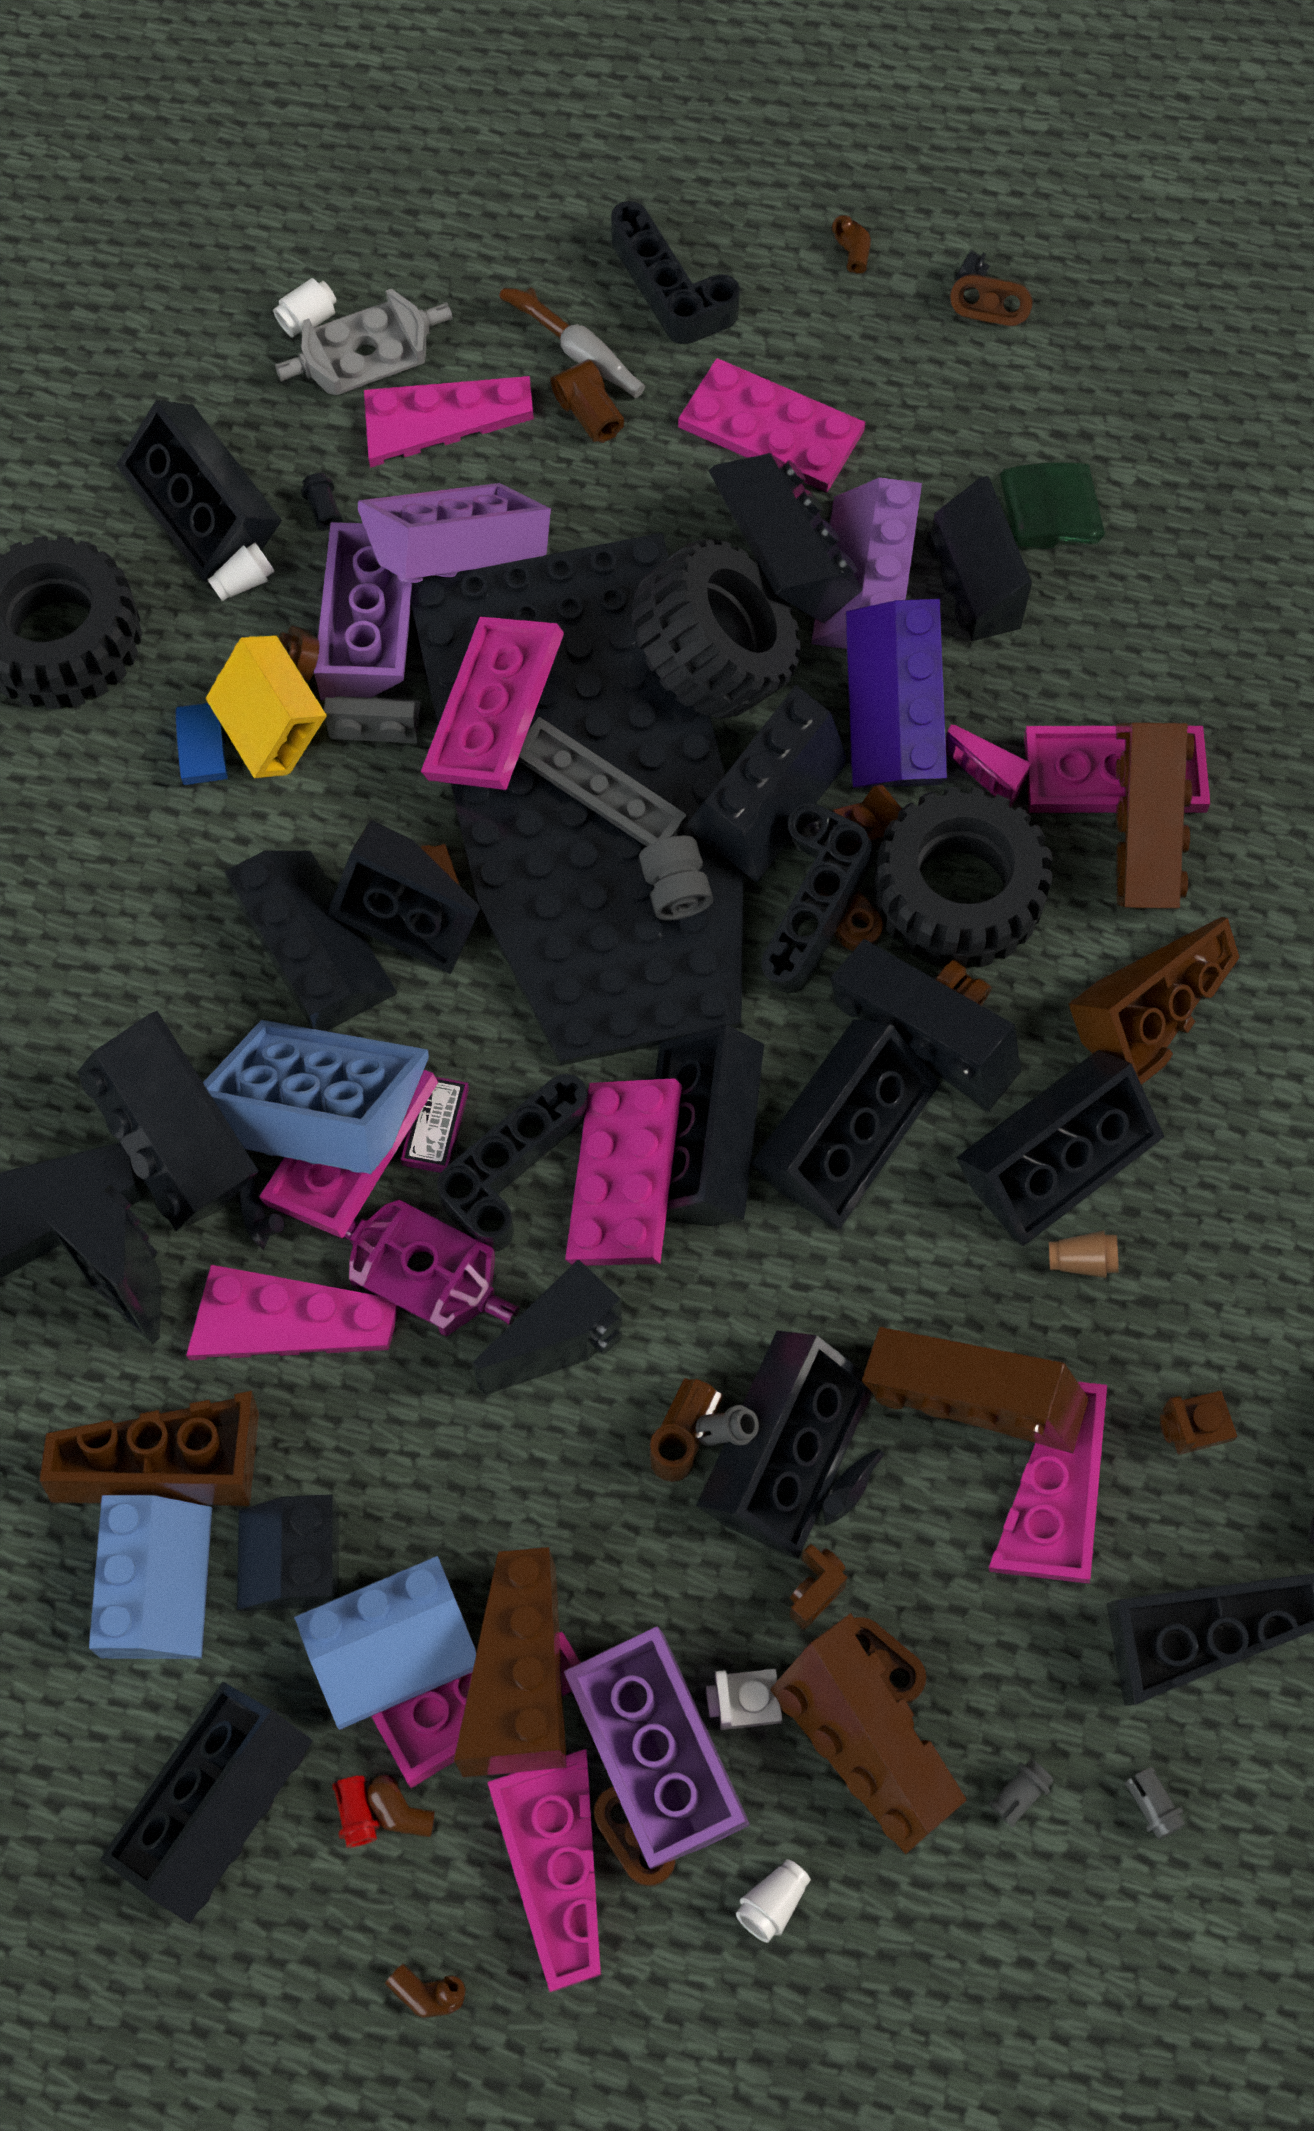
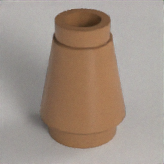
[1049,1230,1118,1278]

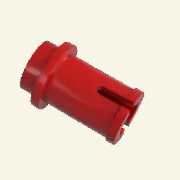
[332,1776,380,1848]

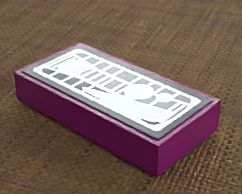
[401,1077,469,1173]

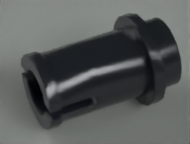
[301,473,343,531]

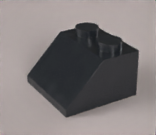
[237,1494,339,1611]

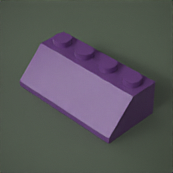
[811,477,922,649]
[358,483,551,583]
[314,522,412,700]
[563,1626,750,1869]

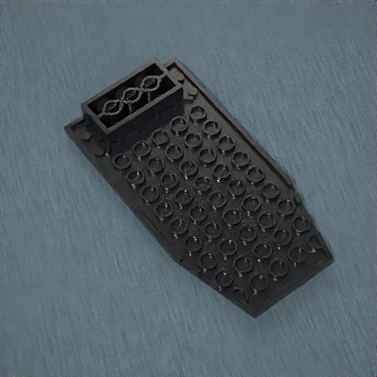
[411,533,743,1066]

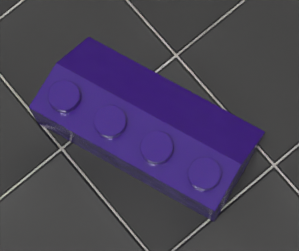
[845,599,947,788]

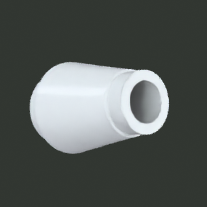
[208,543,275,601]
[736,1859,811,1942]

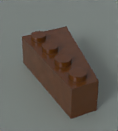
[1116,722,1194,908]
[862,1327,1089,1454]
[40,1390,259,1506]
[454,1547,567,1777]
[769,1613,967,1855]

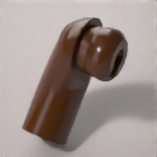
[832,215,871,273]
[367,1775,435,1837]
[385,1964,466,2018]

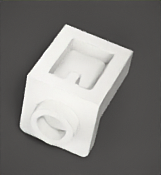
[706,1669,782,1730]

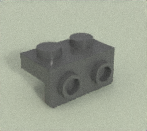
[324,696,421,743]

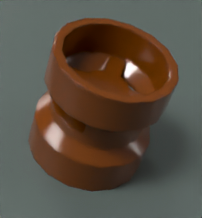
[936,960,992,1006]

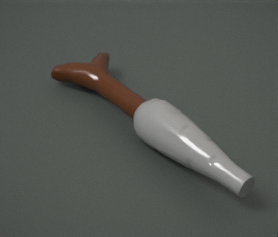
[499,287,645,398]

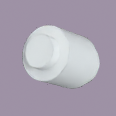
[273,278,337,338]

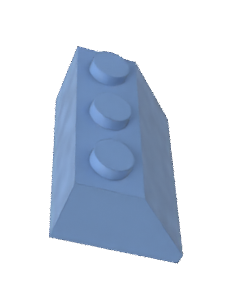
[89,1495,212,1659]
[294,1556,477,1730]

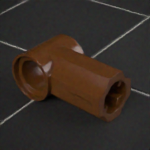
[550,359,624,443]
[650,1378,723,1482]

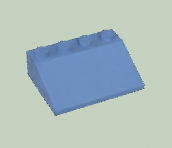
[203,1020,429,1174]

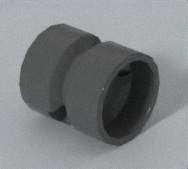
[639,836,713,920]

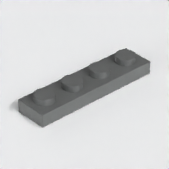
[517,717,688,846]

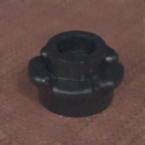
[955,250,990,290]

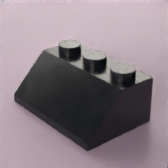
[927,476,1032,641]

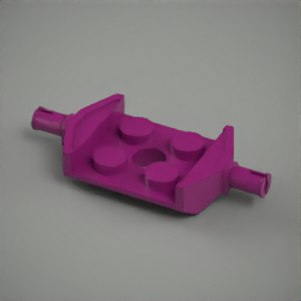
[344,1200,520,1337]

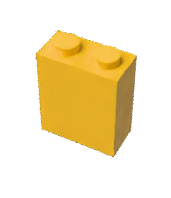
[205,636,327,778]

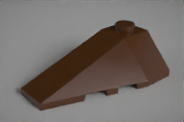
[1068,917,1240,1085]

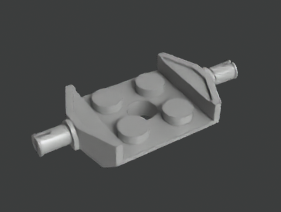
[275,289,452,395]

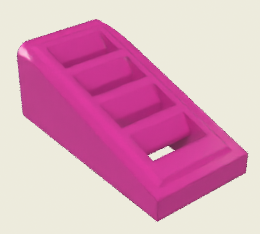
[945,724,1031,807]

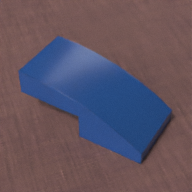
[176,703,228,785]

